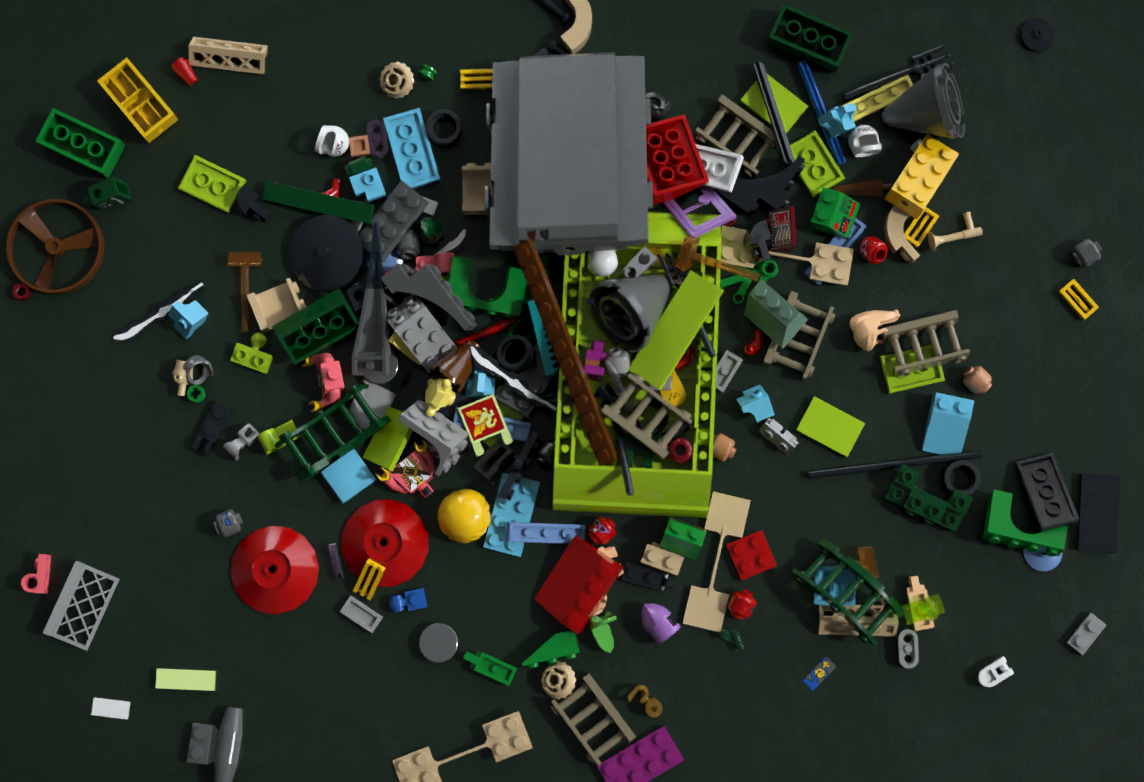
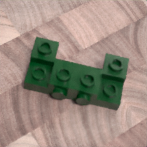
[884,464,973,532]

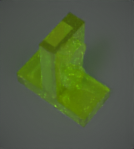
[901,594,945,625]

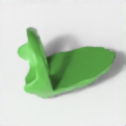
[589,611,617,653]

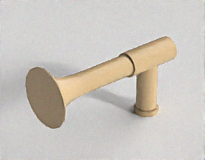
[928,212,983,251]

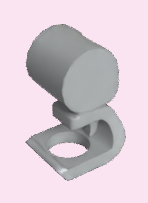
[223,424,260,461]

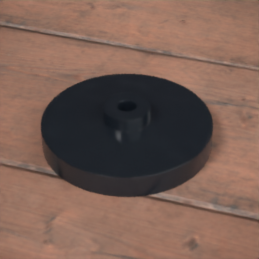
[1020,18,1055,52]

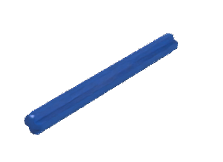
[797,60,846,166]

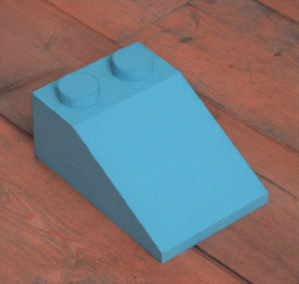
[921,392,974,455]

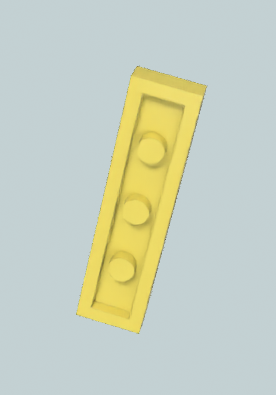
[845,75,913,122]

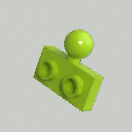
[230,333,274,374]

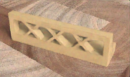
[189,37,268,74]
[818,605,899,636]

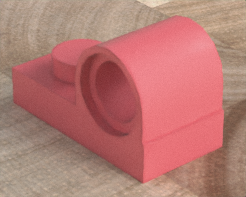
[416,253,454,275]
[21,554,51,594]

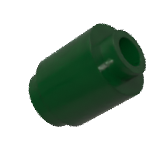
[344,156,374,179]

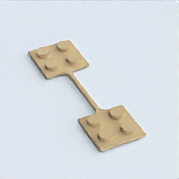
[721,226,854,286]
[683,492,751,633]
[392,711,533,782]

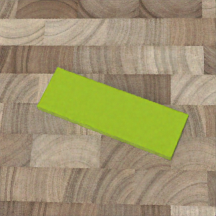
[629,270,724,390]

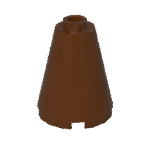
[430,340,480,394]

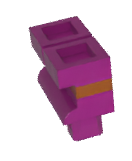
[584,341,607,382]

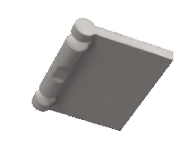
[343,378,396,430]

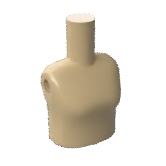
[172,360,193,396]

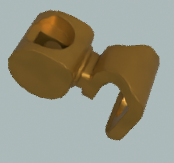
[627,685,662,717]

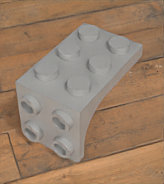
[387,294,457,373]
[398,399,469,476]

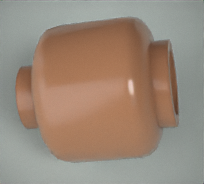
[963,366,992,394]
[713,433,737,462]

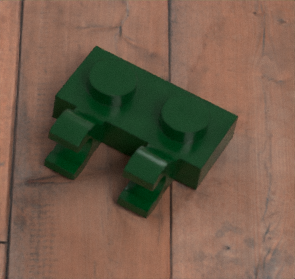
[623,433,660,469]

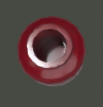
[667,438,693,464]

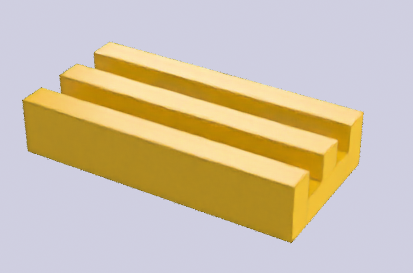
[460,69,493,90]
[904,207,939,248]
[1058,279,1099,320]
[353,559,386,600]

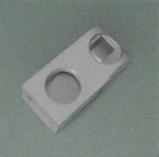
[621,246,658,278]

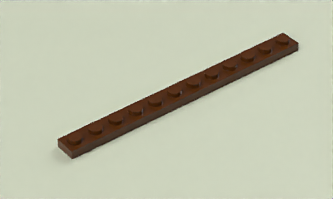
[512,239,619,466]

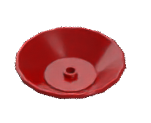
[341,499,429,587]
[230,526,319,614]

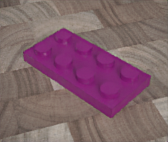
[597,726,684,782]

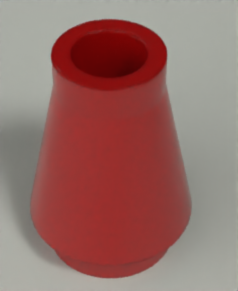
[171,57,198,86]

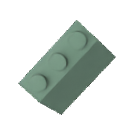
[744,280,808,348]

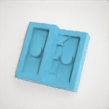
[321,449,376,504]
[814,565,856,606]

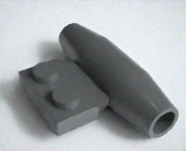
[187,707,243,782]

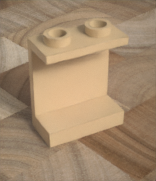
[462,163,494,215]
[247,278,306,333]

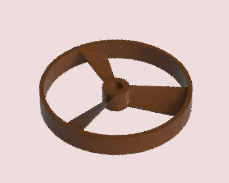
[6,199,104,295]

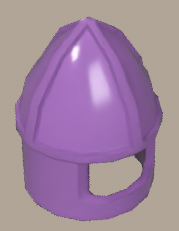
[641,603,681,645]

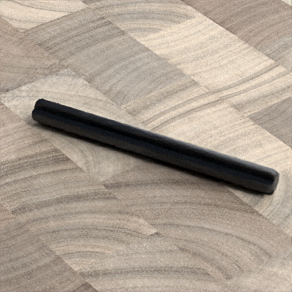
[753,61,795,165]

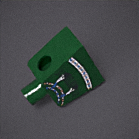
[82,177,132,209]

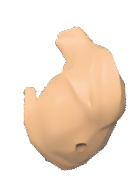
[850,310,900,352]

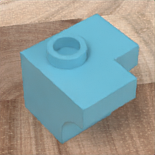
[817,103,857,138]
[349,168,386,202]
[168,300,208,339]
[464,366,495,399]
[736,385,774,422]

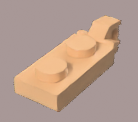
[906,576,934,631]

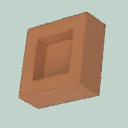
[349,135,371,158]

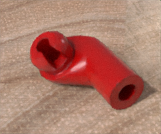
[322,179,342,197]

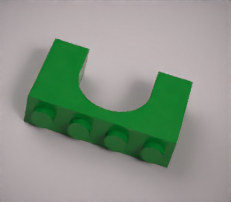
[447,255,527,318]
[983,490,1067,557]

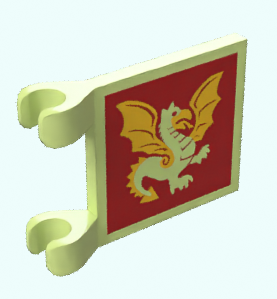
[458,394,513,456]

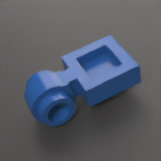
[389,588,428,613]

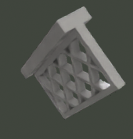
[43,561,120,651]

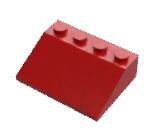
[646,115,709,205]
[534,535,624,634]

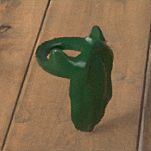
[416,218,443,246]

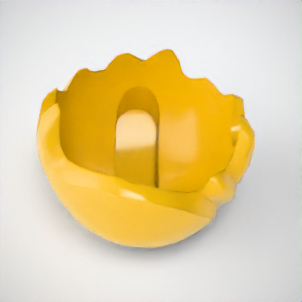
[437,489,491,543]

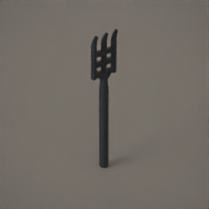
[843,45,954,100]
[657,252,716,358]

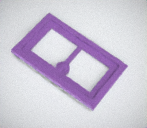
[662,186,736,239]

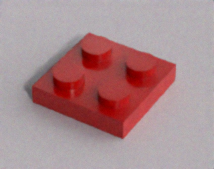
[726,530,777,581]

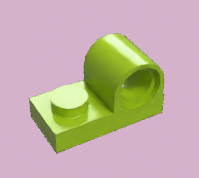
[257,420,301,455]

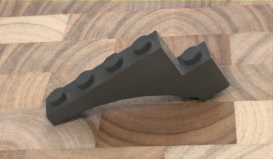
[381,264,477,330]

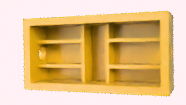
[98,57,178,143]
[885,134,959,219]

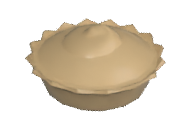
[380,62,415,99]
[541,661,576,700]

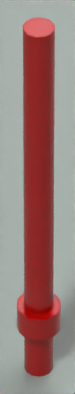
[453,316,519,347]

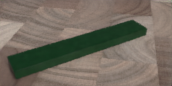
[262,181,375,224]

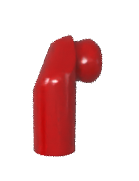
[744,330,763,356]
[675,344,695,371]

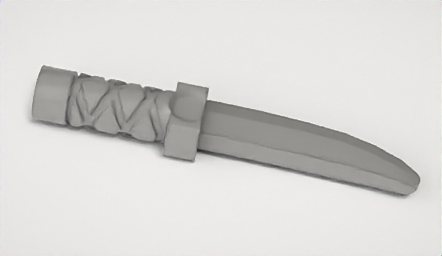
[605,360,631,411]

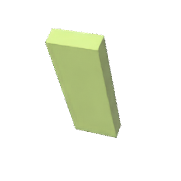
[155,668,216,691]

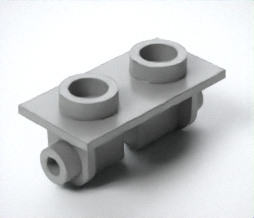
[758,418,799,455]

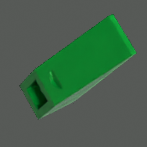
[522,630,580,669]

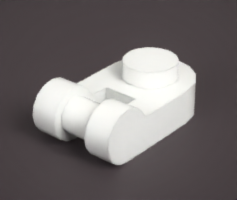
[977,656,1014,687]

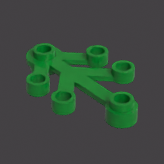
[720,260,778,305]

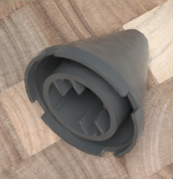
[882,63,965,140]
[589,275,673,352]

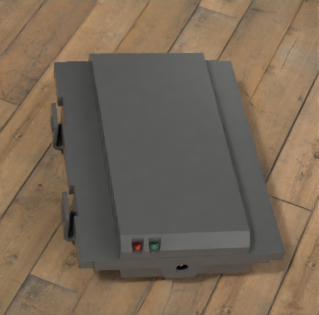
[485,52,653,255]

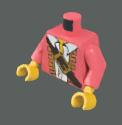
[301,353,344,412]
[376,438,435,498]

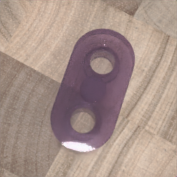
[367,119,389,158]

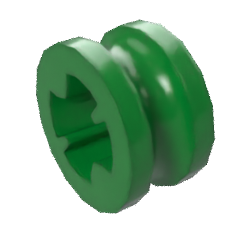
[418,64,437,81]
[187,385,206,403]

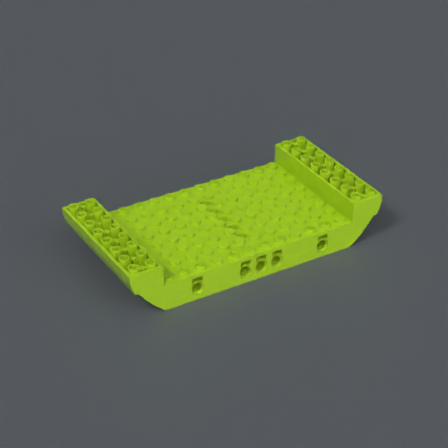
[553,211,722,518]

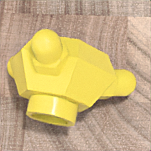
[425,378,455,417]

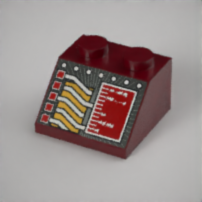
[764,206,796,252]

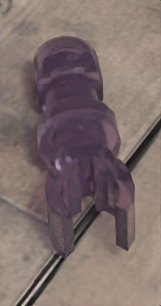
[327,543,344,581]

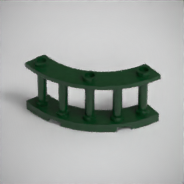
[275,383,391,483]
[792,538,905,646]

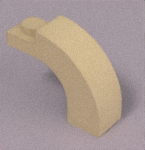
[560,0,592,54]
[884,201,920,264]

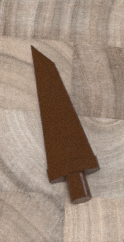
[832,178,892,197]

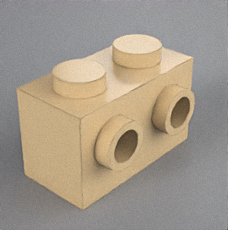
[640,542,684,576]

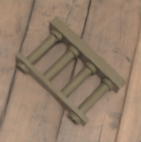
[694,95,778,178]
[762,291,835,381]
[881,310,970,377]
[601,373,693,459]
[551,673,636,766]

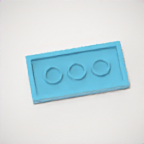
[383,108,441,189]
[483,473,540,557]

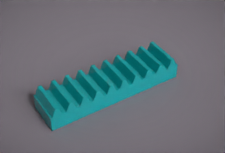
[528,300,559,378]

